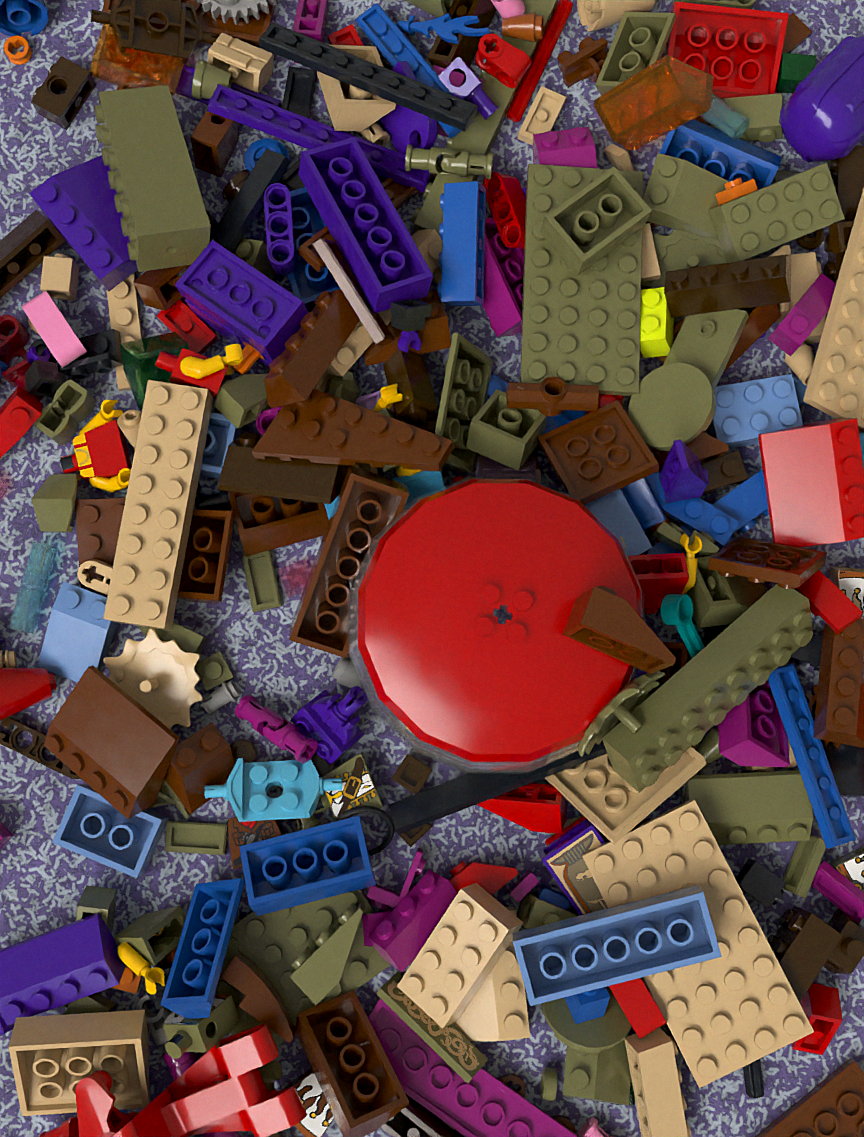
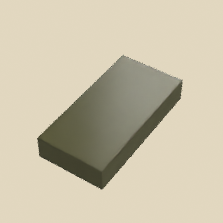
[241,550,282,613]
[164,820,228,855]
[782,835,826,899]

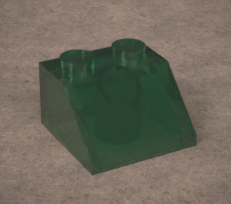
[120,332,189,410]

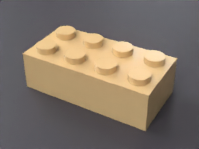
[397,883,523,1029]

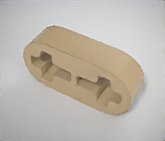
[77,559,113,595]

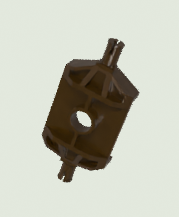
[91,0,220,64]

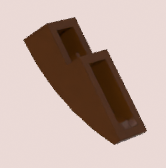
[221,951,296,1043]

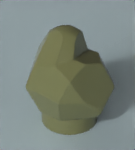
[325,370,361,403]

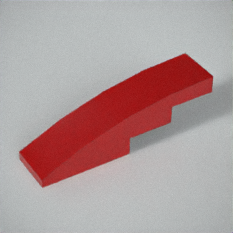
[795,570,863,635]

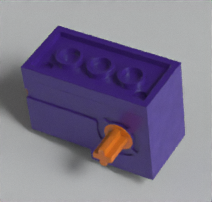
[175,240,308,375]

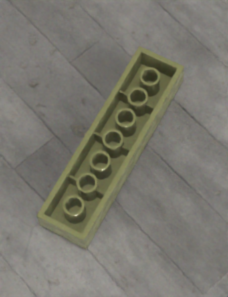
[602,583,813,793]

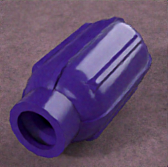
[779,35,864,163]

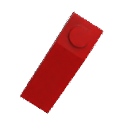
[0,386,43,458]
[476,783,567,834]

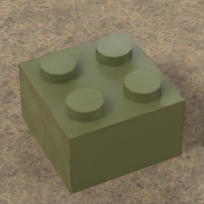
[466,389,548,471]

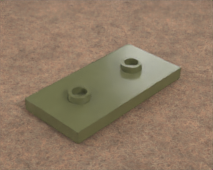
[663,309,749,389]

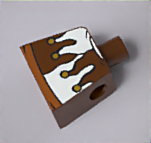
[282,1067,334,1137]

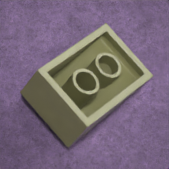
[643,153,730,241]

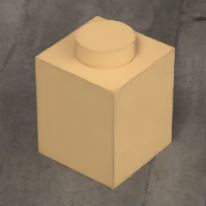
[40,254,79,301]

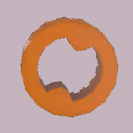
[4,35,32,65]

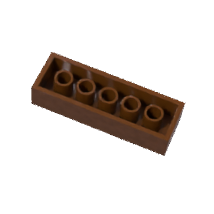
[289,465,410,658]

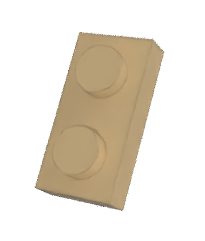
[517,86,566,145]

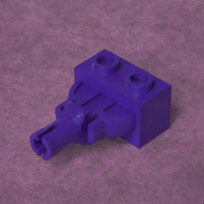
[290,686,368,766]

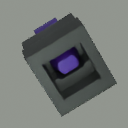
[391,299,431,353]
[24,346,66,397]

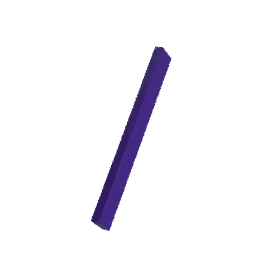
[208,84,431,192]

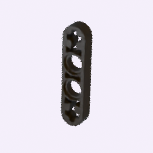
[0,716,81,779]

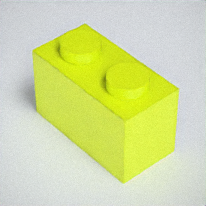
[640,287,674,358]

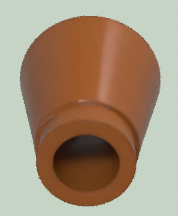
[502,12,544,42]

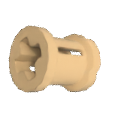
[356,121,390,147]

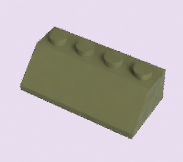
[683,770,813,845]

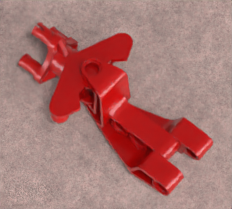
[40,1023,307,1137]

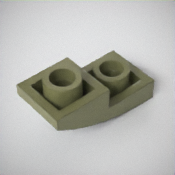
[652,521,719,557]

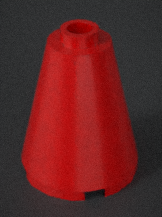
[0,668,56,721]

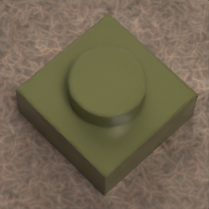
[195,651,235,691]

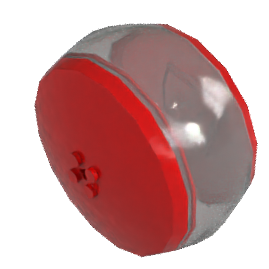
[348,476,645,774]

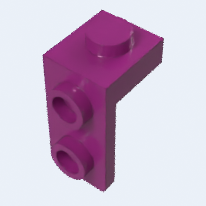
[366,848,427,910]

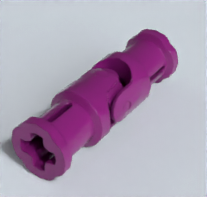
[235,695,318,764]

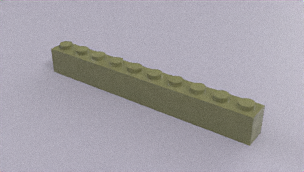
[411,0,558,235]

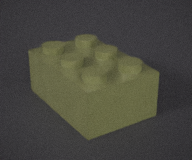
[540,166,652,276]

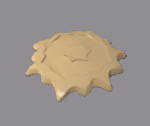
[103,628,203,730]

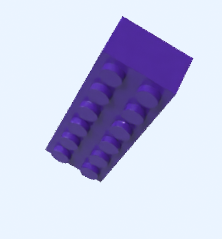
[298,137,433,314]

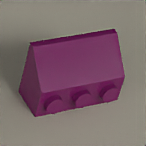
[718,680,790,767]

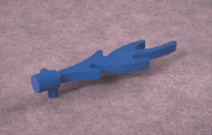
[396,13,491,44]

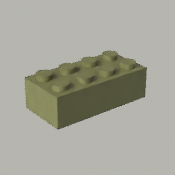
[709,162,845,263]

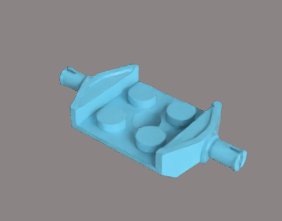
[205,758,342,822]

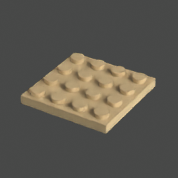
[545,704,706,845]

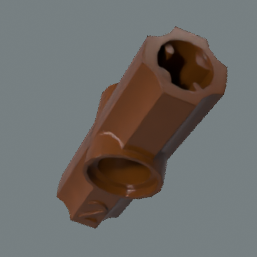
[506,377,599,417]

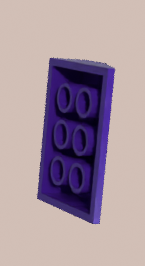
[29,155,138,292]

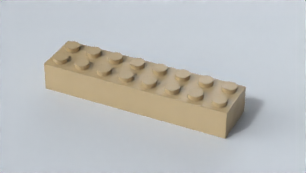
[103,380,213,631]

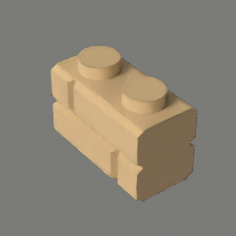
[207,33,274,94]

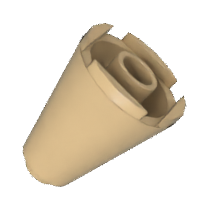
[577,0,657,32]

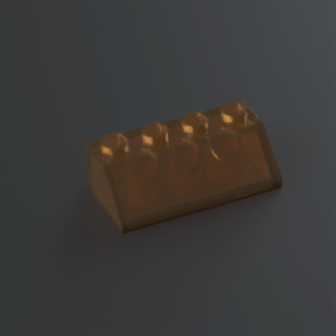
[593,55,713,150]

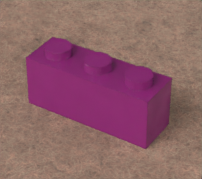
[367,870,458,972]

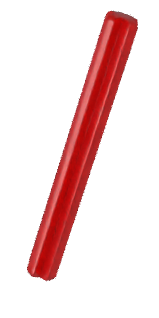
[507,0,573,123]

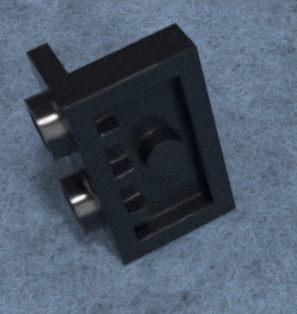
[58,329,124,380]

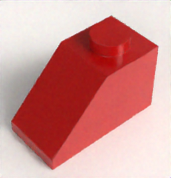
[448,860,519,895]
[792,983,843,1055]

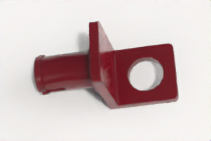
[1,347,44,401]

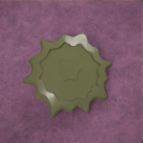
[641,229,726,289]
[578,671,665,757]

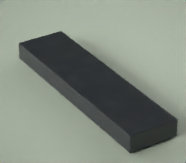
[209,148,291,253]

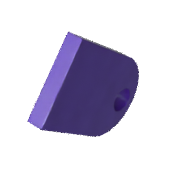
[380,61,437,155]

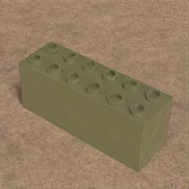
[94,85,211,272]

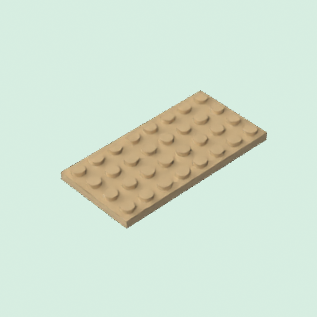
[803,188,864,433]
[582,799,814,1088]

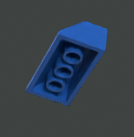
[650,113,782,189]
[239,816,377,916]
[160,878,245,1019]

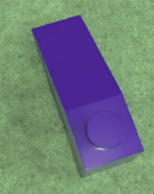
[659,439,709,503]

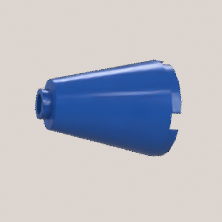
[0,0,48,37]

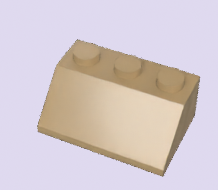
[317,45,396,131]

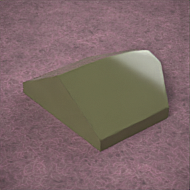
[31,474,81,533]

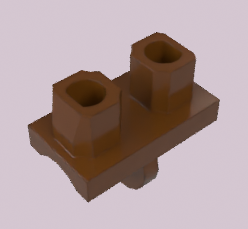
[557,36,608,88]

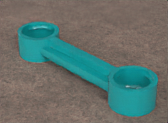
[661,594,705,659]

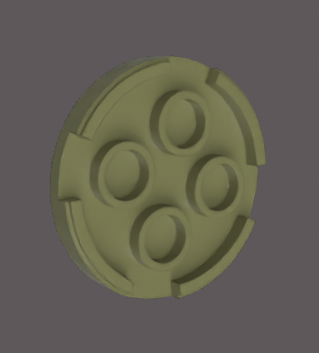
[628,363,717,451]
[541,986,632,1053]

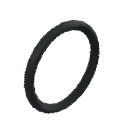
[335,806,395,856]

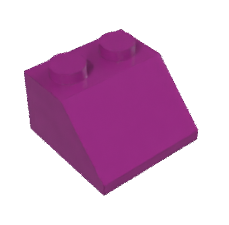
[533,127,597,168]

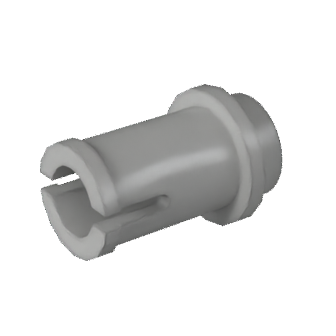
[201,680,241,715]

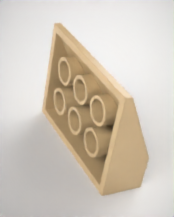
[452,906,530,1041]
[8,1010,150,1116]

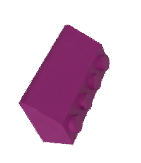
[483,218,524,337]

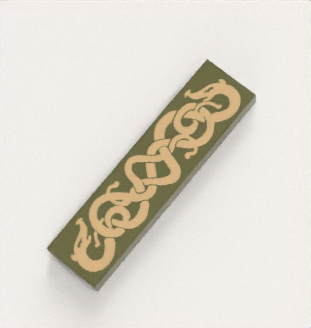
[376,972,488,1083]

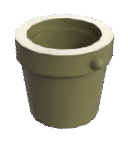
[192,60,232,100]

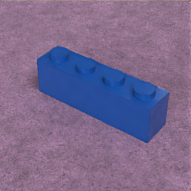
[438,181,486,307]

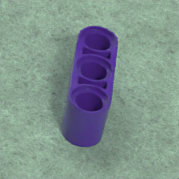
[264,183,296,275]

